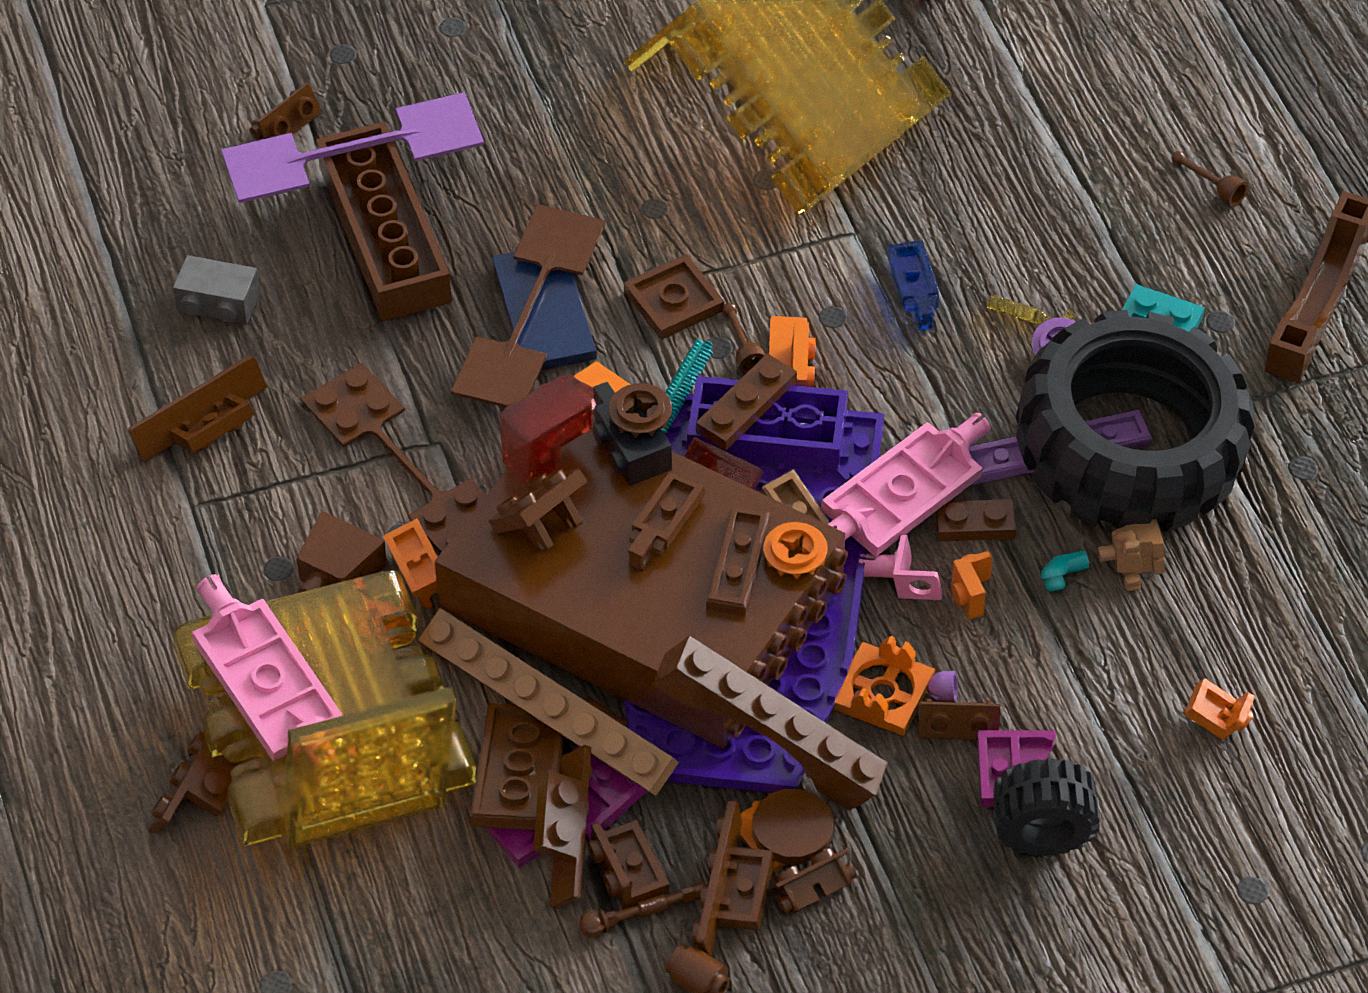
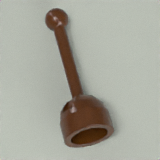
[1171,151,1248,207]
[722,302,765,375]

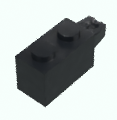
[592,382,672,486]

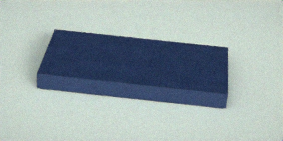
[492,252,597,370]

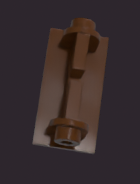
[250,83,321,139]
[918,698,1000,740]
[767,848,856,914]

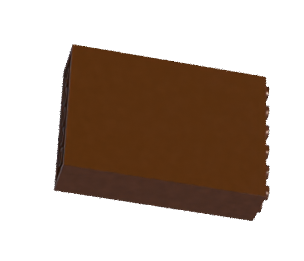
[434,400,848,749]

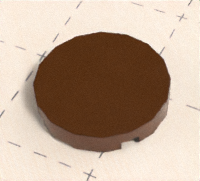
[753,789,833,864]

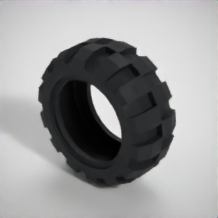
[1015,310,1255,532]

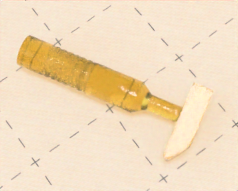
[988,294,1075,325]

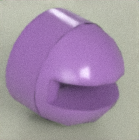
[928,671,958,703]

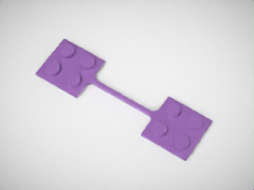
[221,92,484,203]

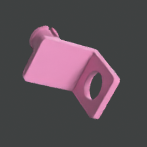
[859,535,943,600]

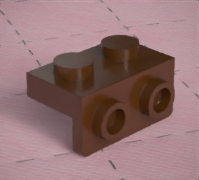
[587,820,669,909]

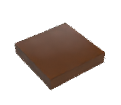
[624,254,724,340]

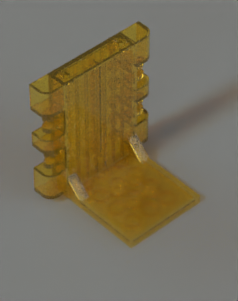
[624,0,952,215]
[173,570,478,849]

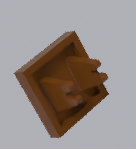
[488,468,588,552]

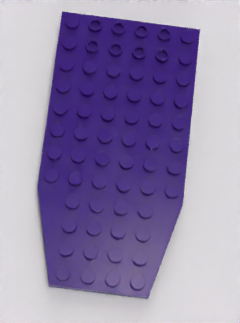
[624,376,884,793]

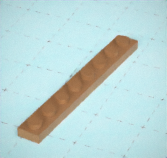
[418,608,679,796]

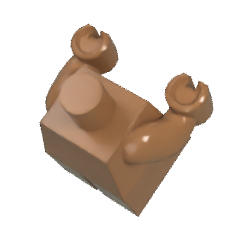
[1098,519,1165,591]

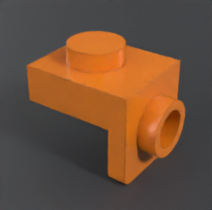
[951,551,992,620]
[1184,678,1255,740]

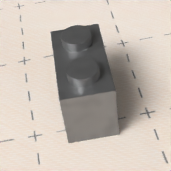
[173,255,260,325]

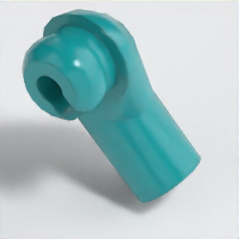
[1041,550,1089,592]

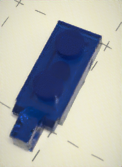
[886,240,939,330]

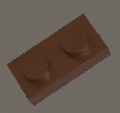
[935,499,1016,541]

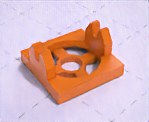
[833,636,935,736]

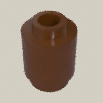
[665,944,730,993]

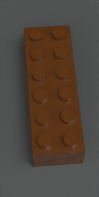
[316,121,452,322]

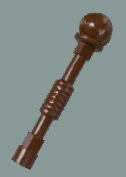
[579,881,705,938]

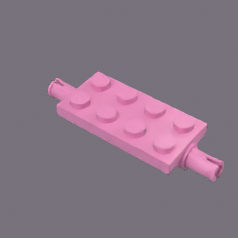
[821,412,991,557]
[192,575,345,773]

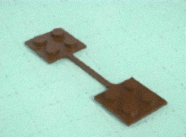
[451,204,606,412]
[300,363,486,553]

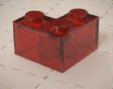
[499,375,593,485]

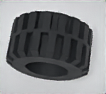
[993,758,1100,856]

